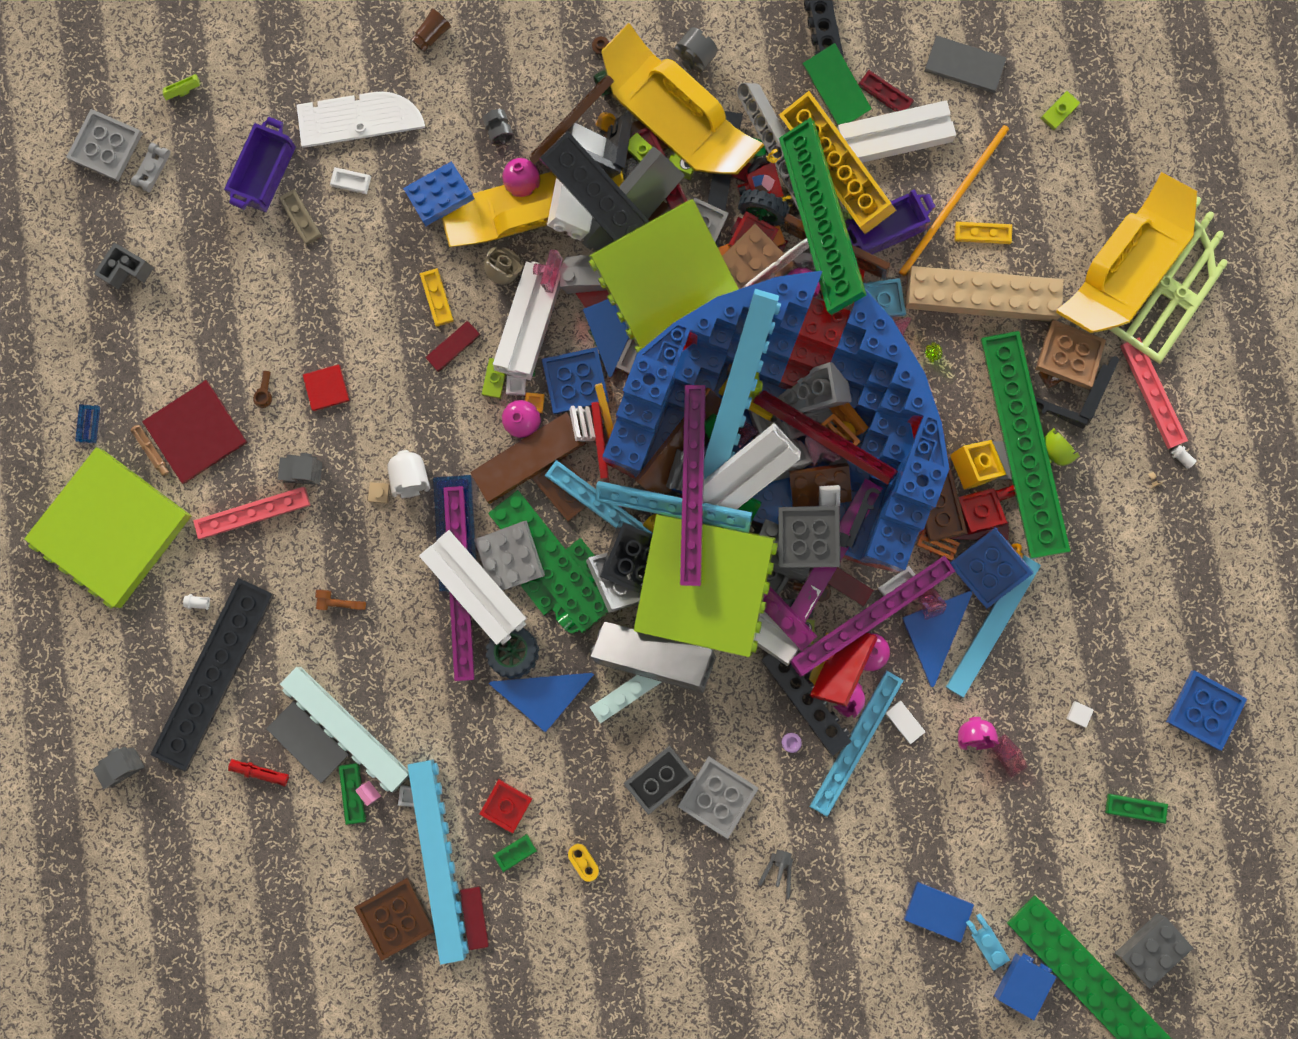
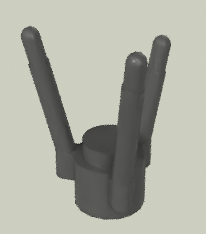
[758,849,793,899]

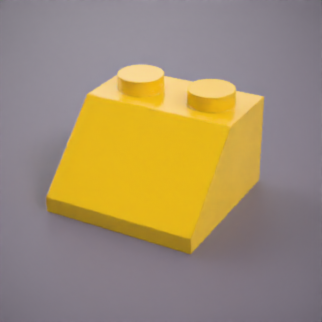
[950,440,1006,490]

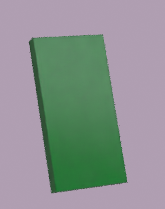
[802,43,872,127]

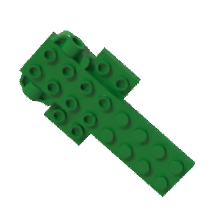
[488,490,609,634]

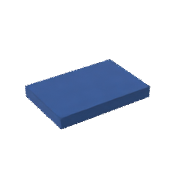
[904,882,974,943]

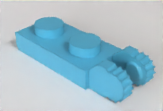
[966,914,1010,971]

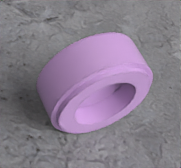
[782,733,802,753]

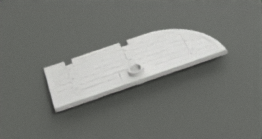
[297,92,425,148]
[743,238,809,288]

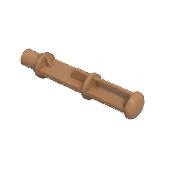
[131,425,169,476]

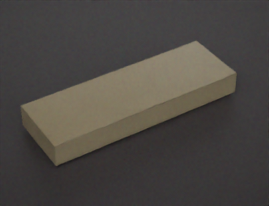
[279,189,322,246]

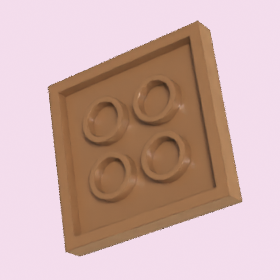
[722,224,795,289]
[1035,320,1106,390]

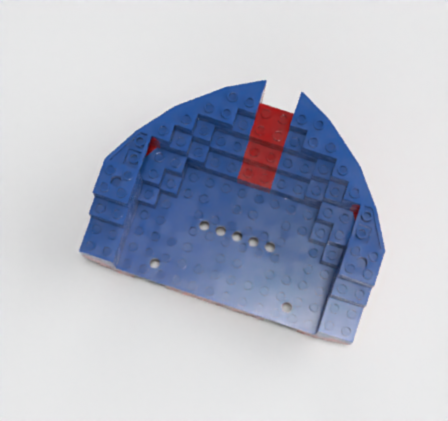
[602,271,949,572]

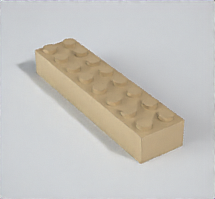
[905,266,1064,322]

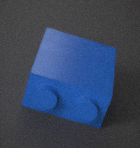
[994,953,1056,1020]

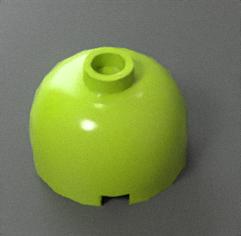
[1044,428,1080,466]

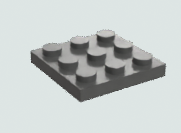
[778,506,841,568]

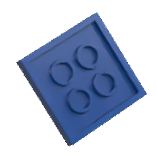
[403,161,475,227]
[542,347,609,415]
[950,527,1034,609]
[1166,670,1247,751]

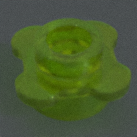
[925,342,942,363]

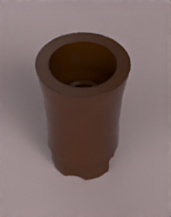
[411,8,451,52]

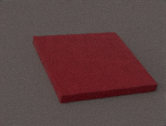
[142,380,248,484]

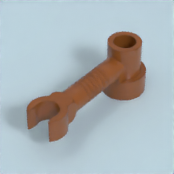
[315,589,366,610]

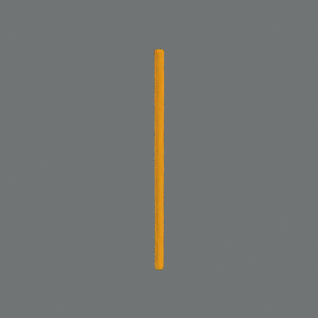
[899,125,1009,276]

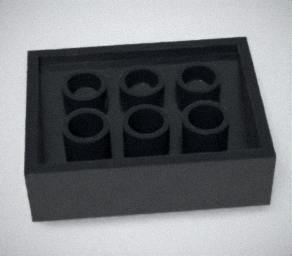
[600,520,652,593]

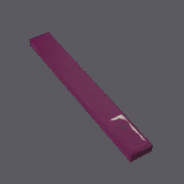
[791,478,883,623]

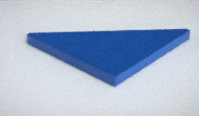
[583,299,629,378]
[902,591,972,687]
[489,673,594,732]

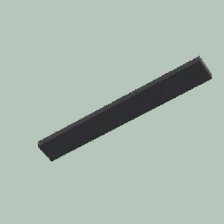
[708,111,743,247]

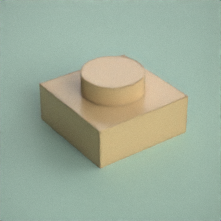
[368,482,390,503]

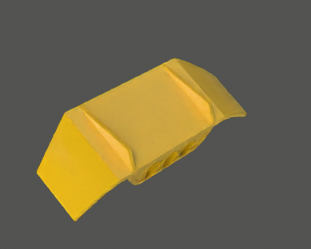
[601,23,764,174]
[442,171,624,247]
[1056,172,1197,333]

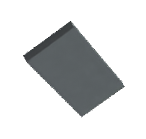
[924,35,1007,93]
[266,700,350,783]

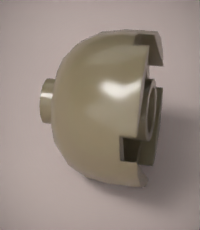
[483,247,523,285]

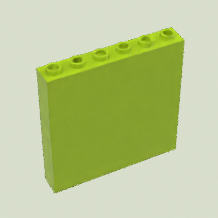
[588,199,739,353]
[24,447,192,609]
[634,514,778,657]

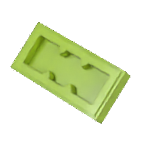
[163,74,200,100]
[1040,91,1080,130]
[628,133,652,163]
[482,358,506,399]

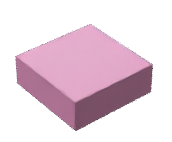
[355,781,381,806]

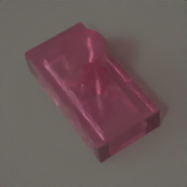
[533,249,563,293]

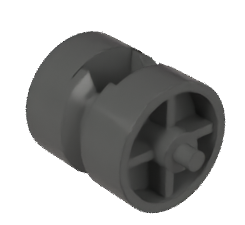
[483,109,514,145]

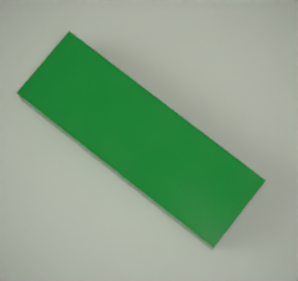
[339,763,366,825]
[1105,794,1168,824]

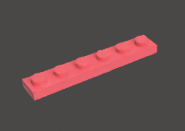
[1120,337,1188,449]
[193,487,311,540]

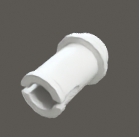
[1171,445,1197,469]
[183,594,210,610]

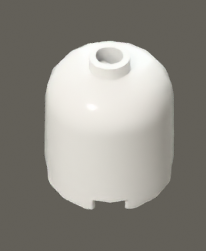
[388,450,430,498]

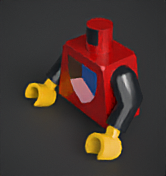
[737,149,793,207]

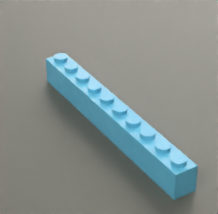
[704,289,781,479]
[407,759,469,965]

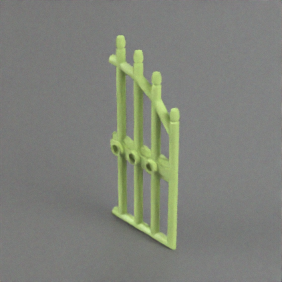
[1108,197,1228,364]

